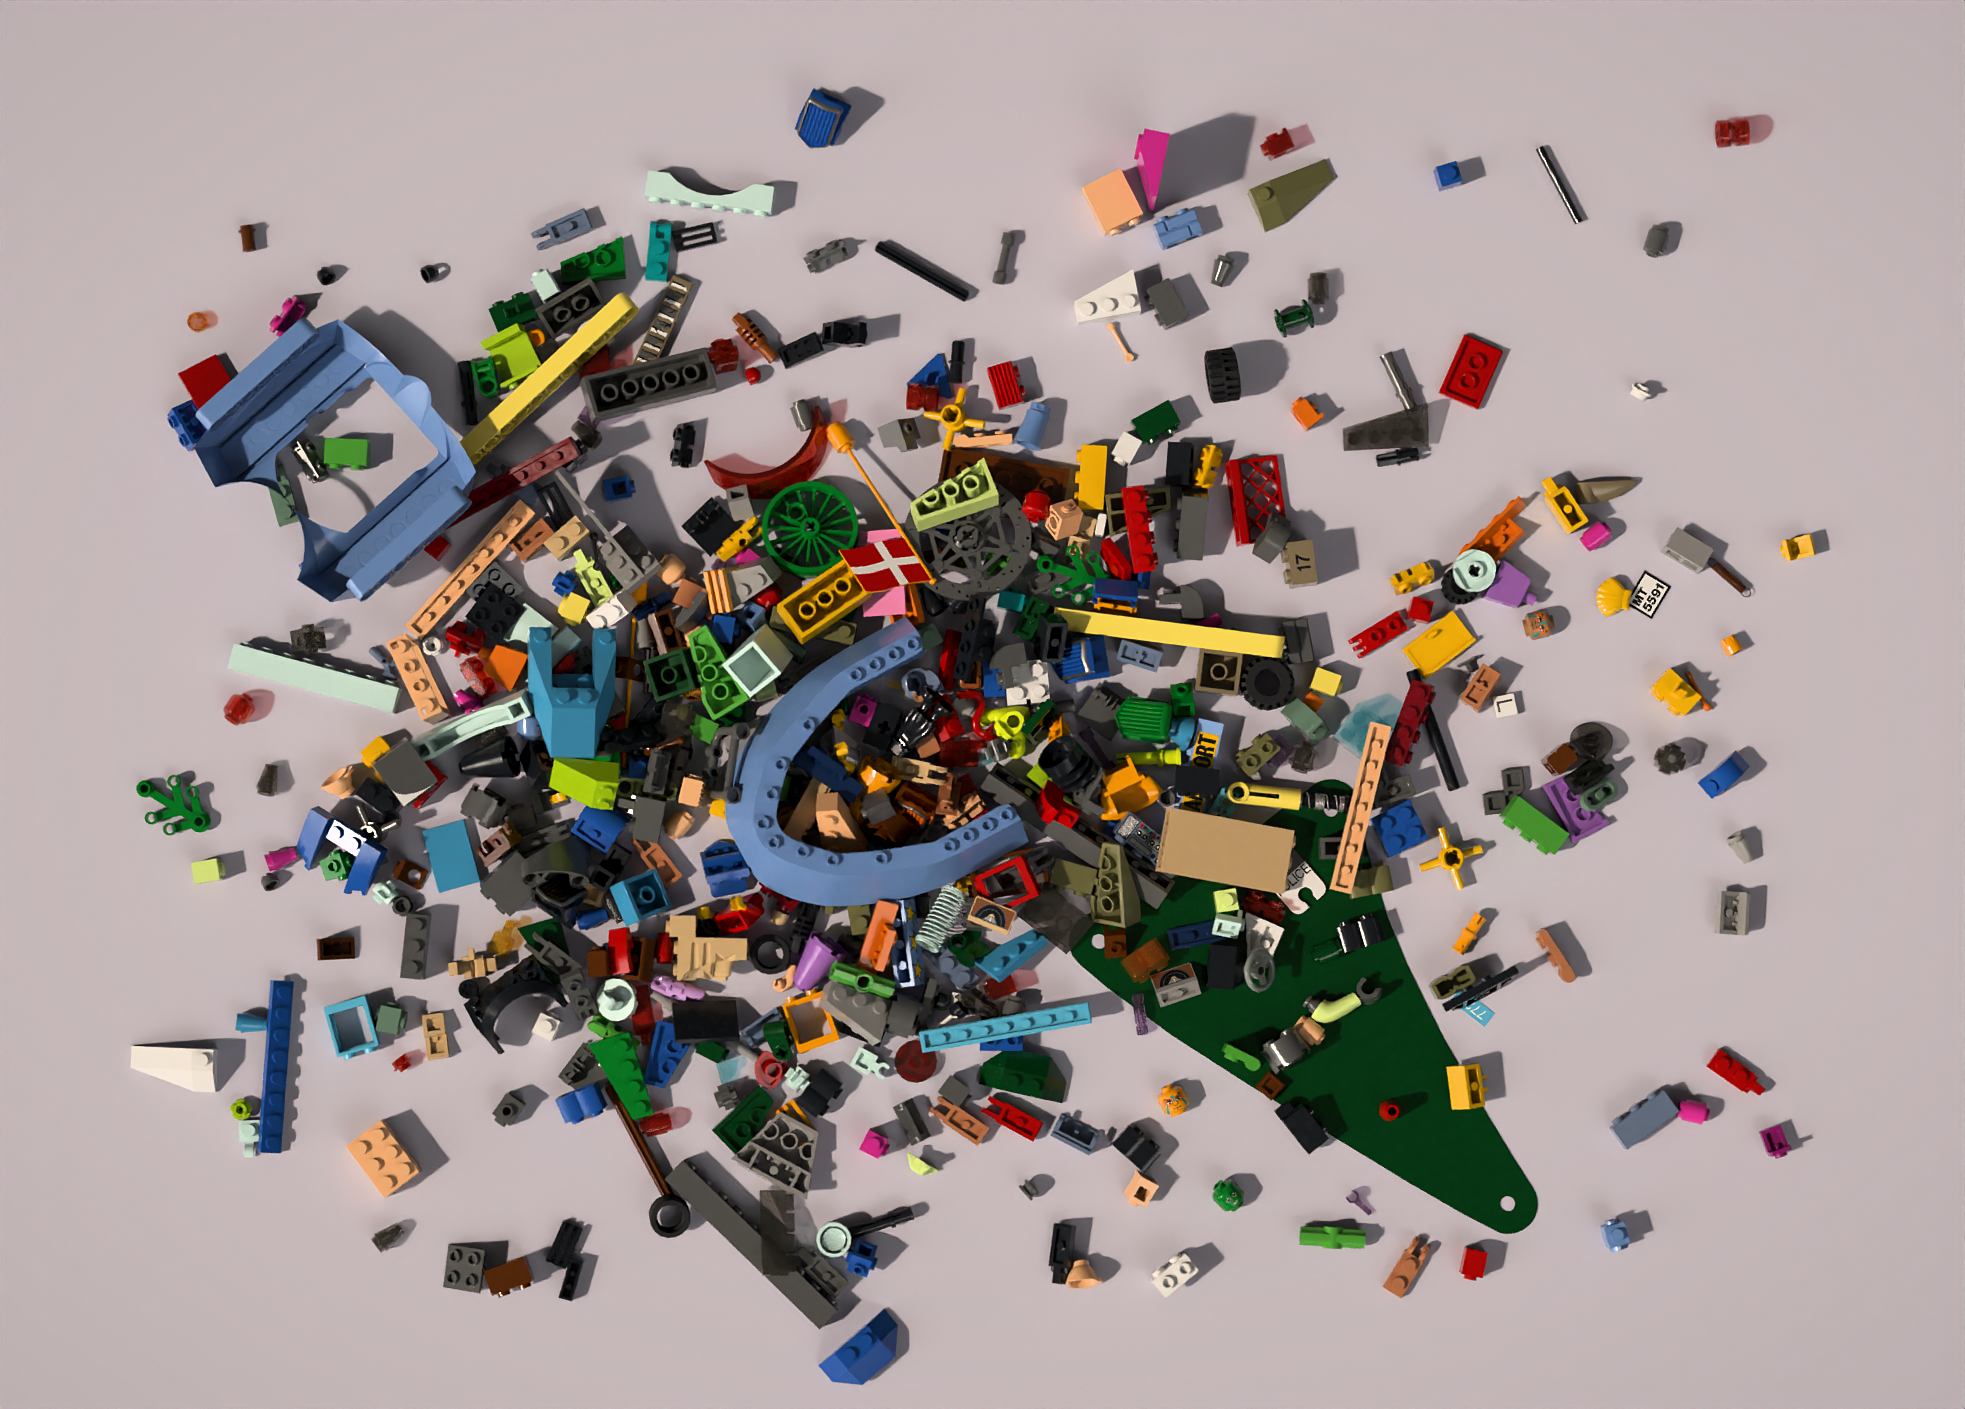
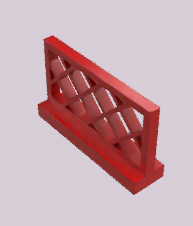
[1225,455,1289,547]

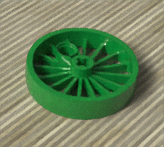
[762,481,859,579]

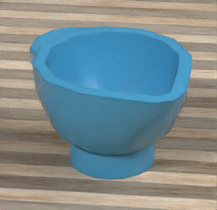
[1168,716,1195,751]

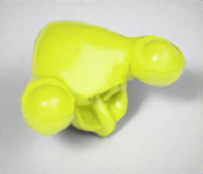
[980,706,1030,759]

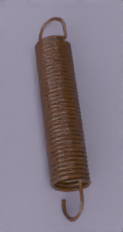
[1707,558,1751,597]

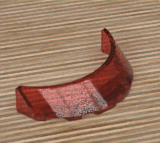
[704,405,829,499]

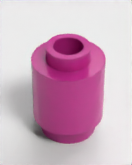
[1579,521,1612,552]
[1676,1099,1710,1125]

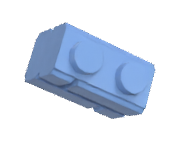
[1153,208,1203,251]

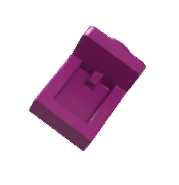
[1759,1124,1791,1159]

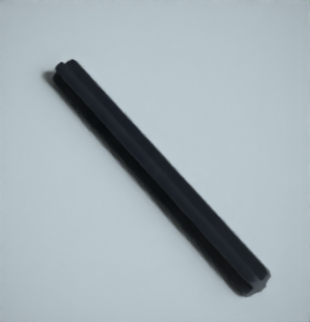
[1406,669,1460,791]

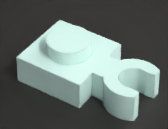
[850,1047,890,1079]

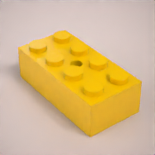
[777,559,872,645]

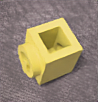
[558,592,592,627]

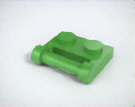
[1221,1043,1260,1071]

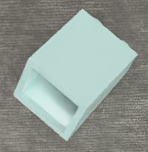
[722,624,793,697]

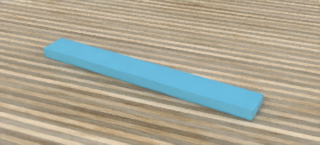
[919,1002,1092,1053]

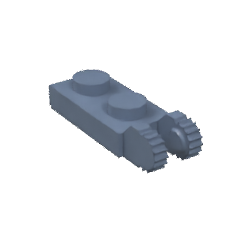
[531,208,593,250]
[922,941,979,993]

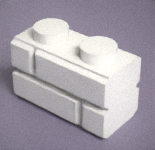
[586,588,637,629]

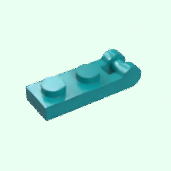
[645,221,672,283]

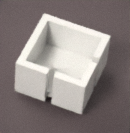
[1006,660,1050,707]

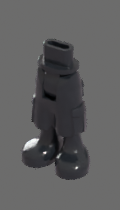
[889,686,954,758]

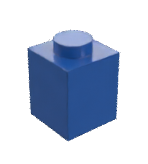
[1433,161,1462,192]

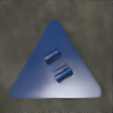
[907,354,952,399]

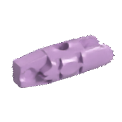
[651,974,705,1002]

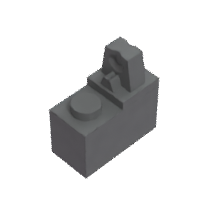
[618,792,668,843]

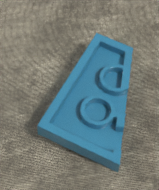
[975,929,1048,983]

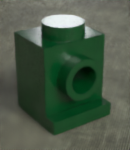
[695,1042,730,1064]

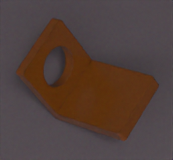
[615,656,644,682]
[393,859,429,890]
[1103,924,1126,959]

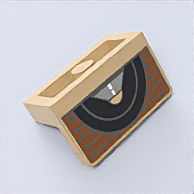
[967,896,1016,935]

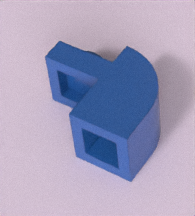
[1698,750,1750,799]

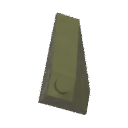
[1248,159,1334,232]
[1090,841,1141,928]

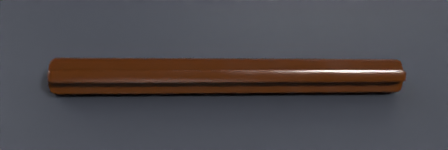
[605,1084,674,1196]

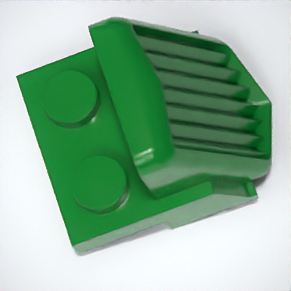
[1115,696,1172,745]

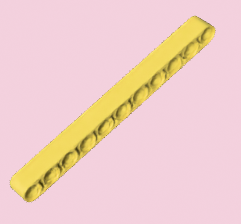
[460,292,639,465]
[1054,607,1285,658]

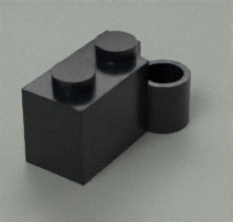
[355,777,403,824]
[1274,1100,1329,1154]

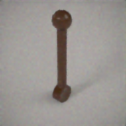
[644,737,685,756]

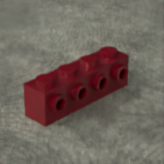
[1384,679,1436,767]

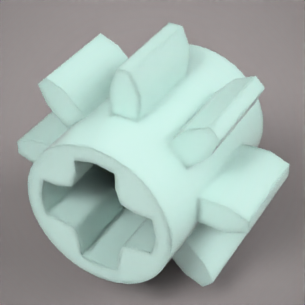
[372,879,399,905]
[784,1066,811,1092]

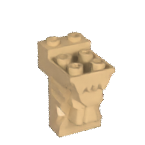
[666,915,750,981]

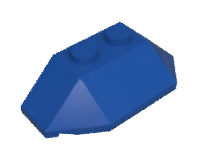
[818,1309,898,1385]

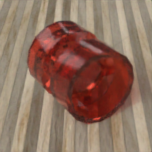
[1715,118,1750,148]
[906,382,940,413]

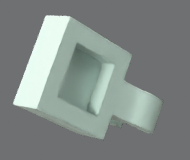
[239,1120,260,1157]

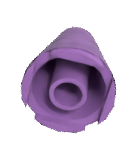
[793,931,848,992]

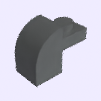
[1252,511,1292,564]
[1159,585,1204,621]
[990,642,1027,690]

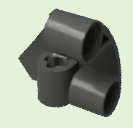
[521,835,592,889]

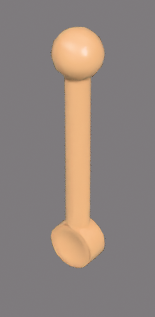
[1107,322,1134,362]

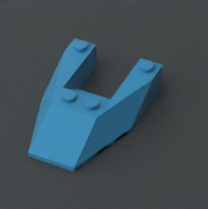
[527,627,616,758]

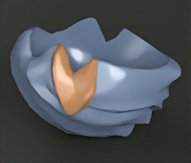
[902,667,944,702]

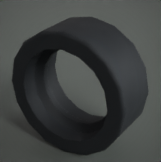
[750,934,791,975]
[649,1194,691,1238]

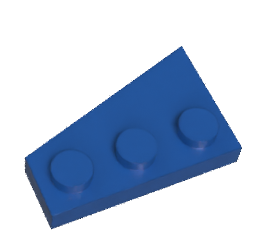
[644,1020,692,1088]

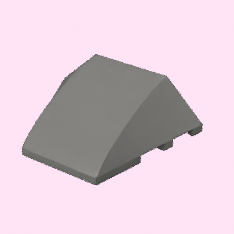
[731,1112,819,1200]

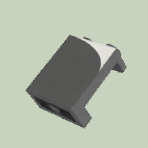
[371,737,438,807]

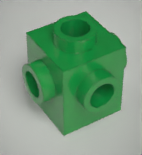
[319,849,355,881]

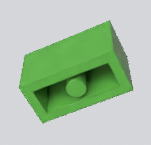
[324,438,371,471]

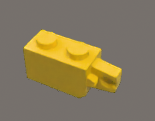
[1541,476,1589,535]

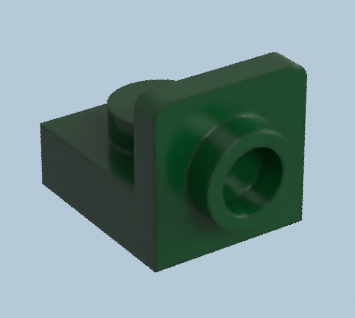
[719,704,751,727]

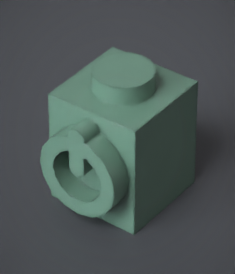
[374,1002,408,1035]

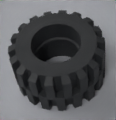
[1204,347,1241,404]
[1240,656,1295,711]

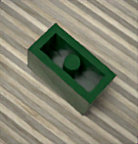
[1130,400,1181,445]

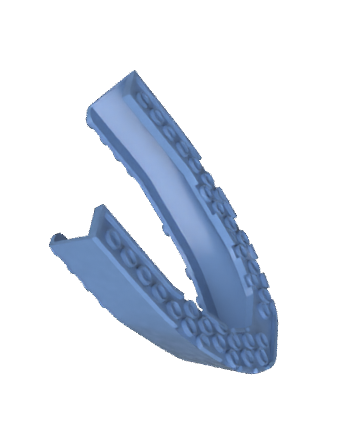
[725,616,1029,907]

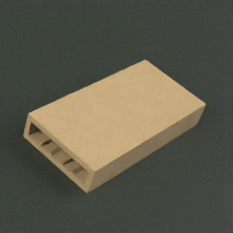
[1155,808,1296,894]

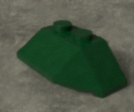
[979,1050,1067,1103]

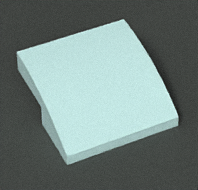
[502,603,559,652]

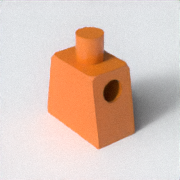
[478,643,528,691]

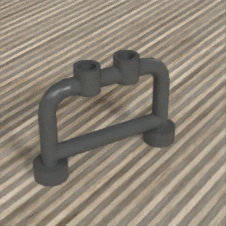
[702,722,750,804]

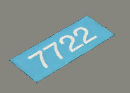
[1453,989,1495,1027]

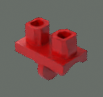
[445,620,485,658]

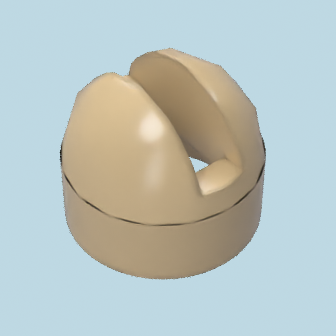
[771,908,790,926]

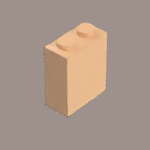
[1082,168,1143,236]

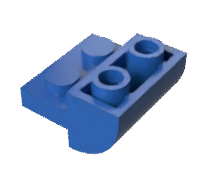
[571,805,632,855]

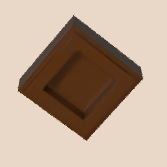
[1255,1071,1285,1101]

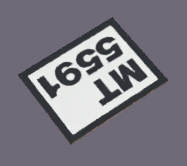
[1629,571,1671,619]

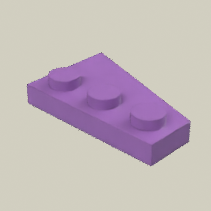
[1543,776,1610,843]

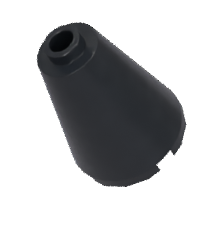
[458,736,521,778]

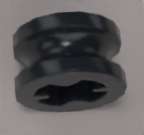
[458,980,479,999]

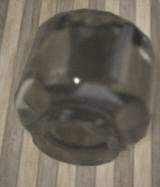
[1288,741,1319,774]

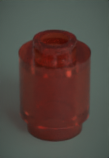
[640,1112,673,1137]

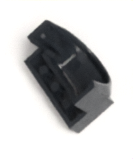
[463,954,568,1054]

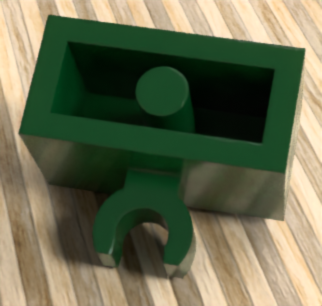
[488,292,539,332]

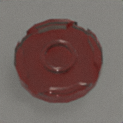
[894,1040,937,1083]

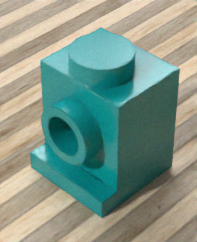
[997,588,1029,613]

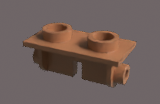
[935,773,962,816]

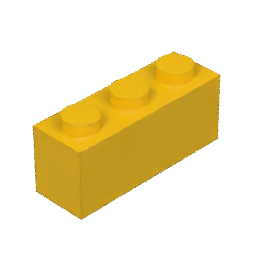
[1074,444,1107,512]

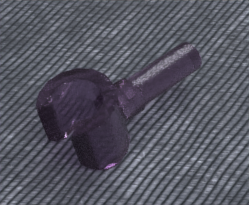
[1346,1190,1372,1216]

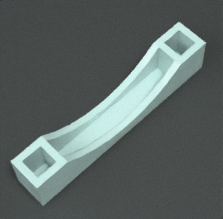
[645,170,775,218]
[410,688,534,761]

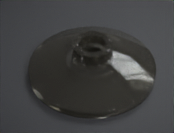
[1570,722,1613,760]

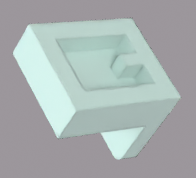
[1212,910,1246,939]

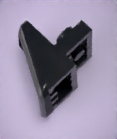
[531,873,588,929]

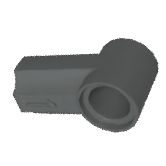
[1022,528,1061,560]

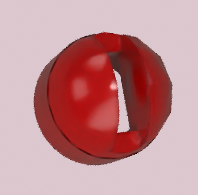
[744,367,761,386]

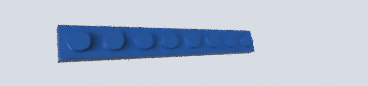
[258,980,294,1153]

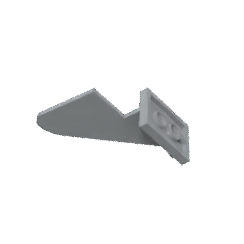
[554,470,663,595]

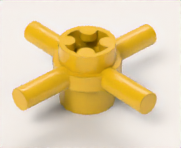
[923,388,986,451]
[1419,827,1483,890]

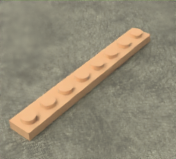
[405,499,536,640]
[1330,722,1391,894]

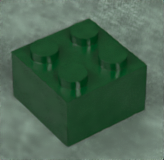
[643,647,701,702]

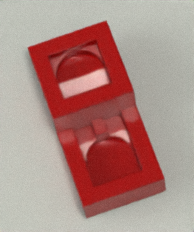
[608,927,634,975]

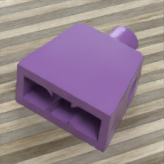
[1483,560,1538,608]

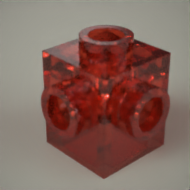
[707,338,739,375]

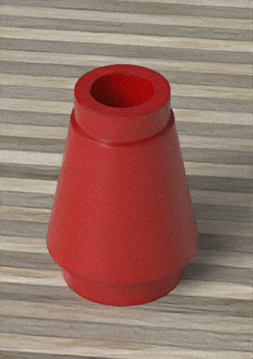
[655,932,676,964]
[1379,1100,1401,1121]

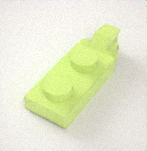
[573,549,613,607]

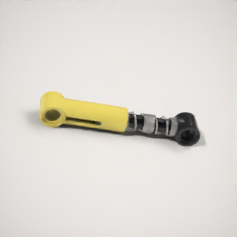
[1227,782,1352,814]

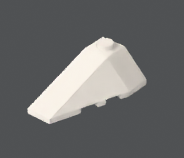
[131,1046,218,1092]

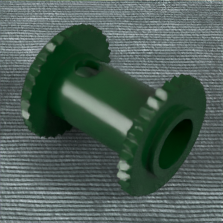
[1274,299,1315,338]

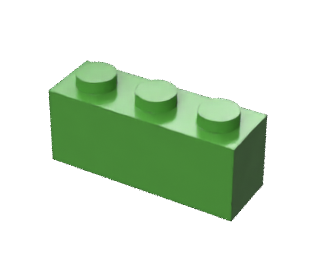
[1500,795,1570,855]

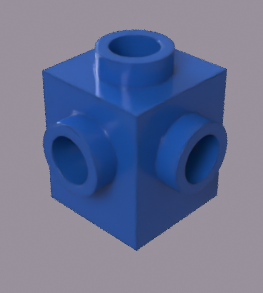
[845,1239,878,1278]

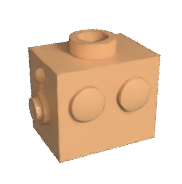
[1045,499,1083,540]

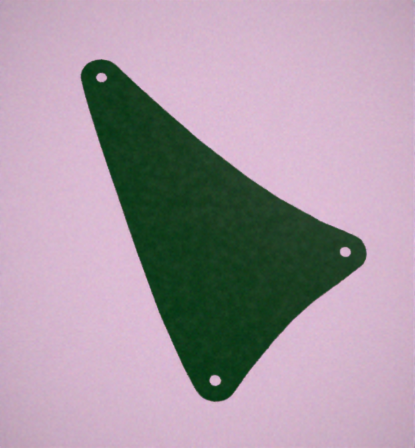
[1069,780,1538,1234]

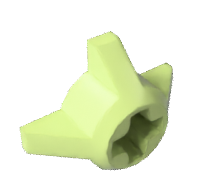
[907,1152,938,1176]

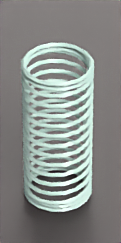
[915,885,968,953]

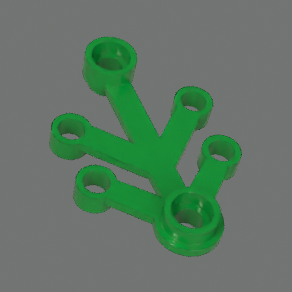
[1036,544,1114,605]
[136,775,211,836]

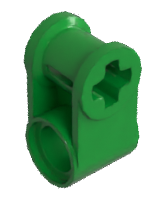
[471,356,500,399]

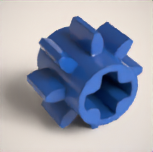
[552,570,578,597]

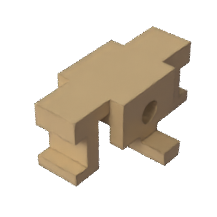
[448,948,499,979]

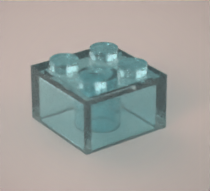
[1331,702,1394,760]

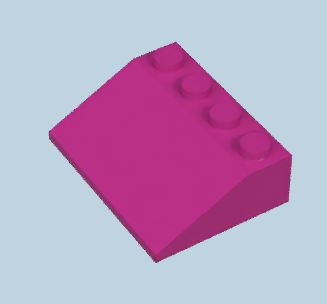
[1134,128,1170,212]

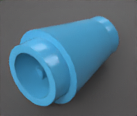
[236,1012,267,1033]

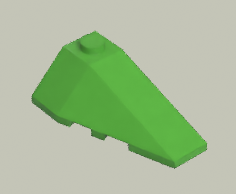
[688,625,756,721]

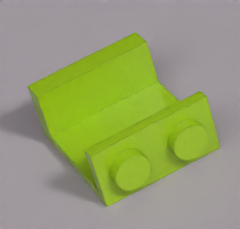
[480,323,542,390]

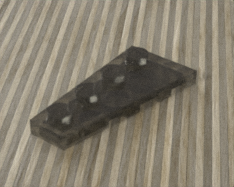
[1342,403,1429,451]

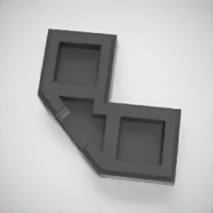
[1482,768,1525,815]

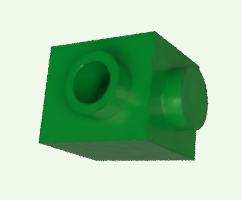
[1170,682,1195,718]

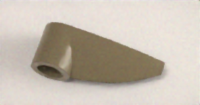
[1575,480,1635,505]

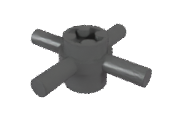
[355,803,401,865]

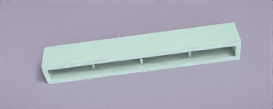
[227,641,402,714]

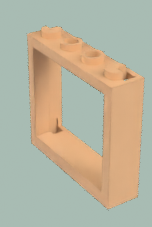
[386,633,452,725]

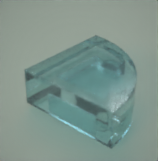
[716,1059,738,1085]

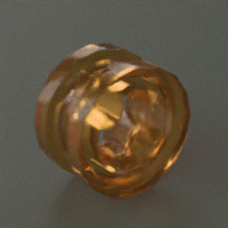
[187,312,208,333]

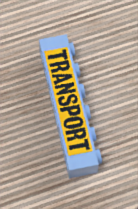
[1174,718,1224,814]

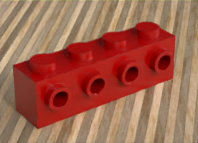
[1120,485,1159,574]

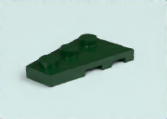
[712,1085,774,1154]

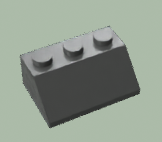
[535,277,606,340]

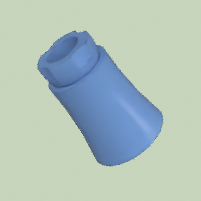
[1013,402,1050,451]

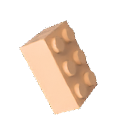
[346,1119,423,1198]

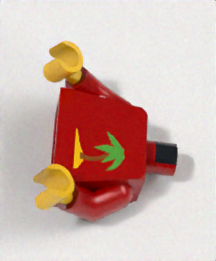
[697,893,765,936]

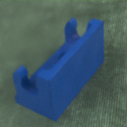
[1092,577,1138,608]

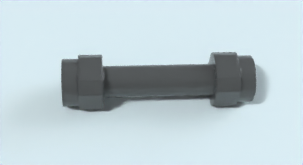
[992,232,1016,285]

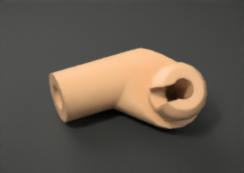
[773,964,798,992]

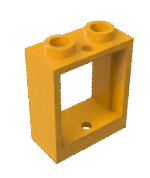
[782,988,840,1054]

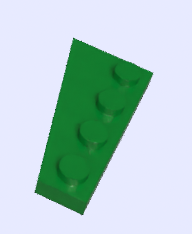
[588,1031,655,1120]

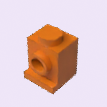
[1290,396,1324,431]

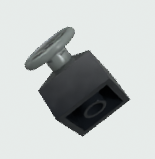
[1205,944,1275,992]

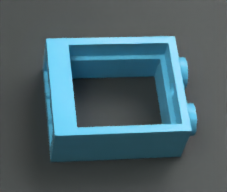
[323,995,382,1060]

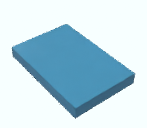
[422,820,481,893]

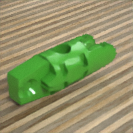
[587,1013,641,1051]

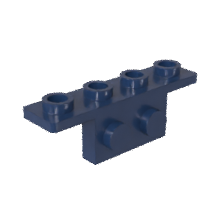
[792,744,864,804]

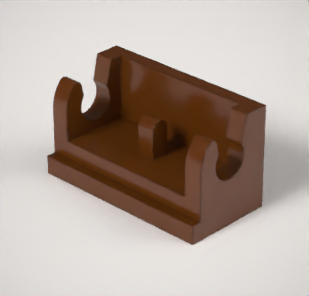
[477,821,523,867]

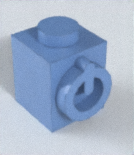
[1600,1218,1630,1252]

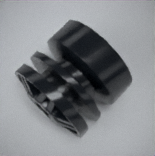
[1038,735,1096,793]

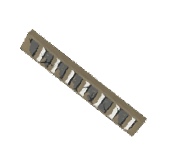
[632,275,693,365]

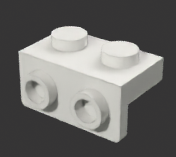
[1151,1252,1198,1297]

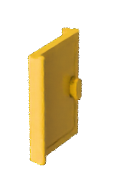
[1402,610,1476,680]

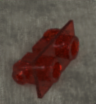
[460,656,498,701]
[1241,890,1287,924]

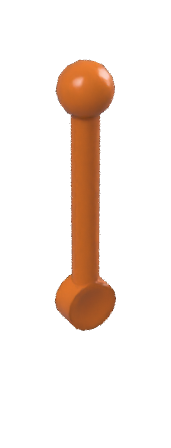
[1685,671,1711,711]

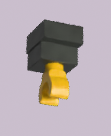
[531,792,568,815]

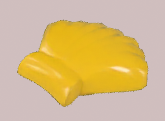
[1596,577,1632,617]

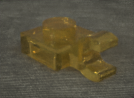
[486,920,516,959]

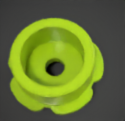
[230,1099,252,1120]

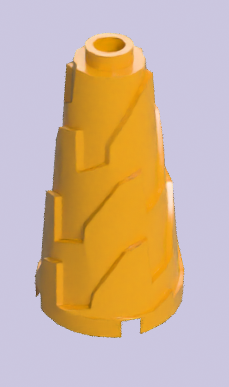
[846,755,902,830]

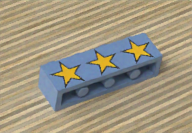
[891,899,926,988]

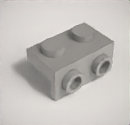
[1714,891,1751,935]

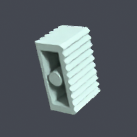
[531,269,562,304]

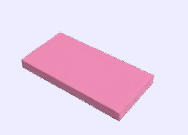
[859,529,907,617]

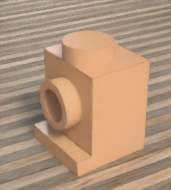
[1124,1170,1159,1208]

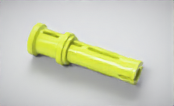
[1116,747,1181,767]

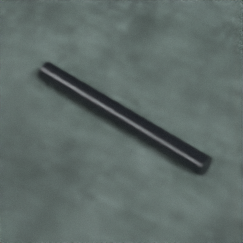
[1536,146,1583,224]

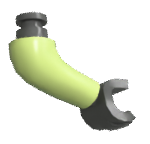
[1303,977,1382,1023]

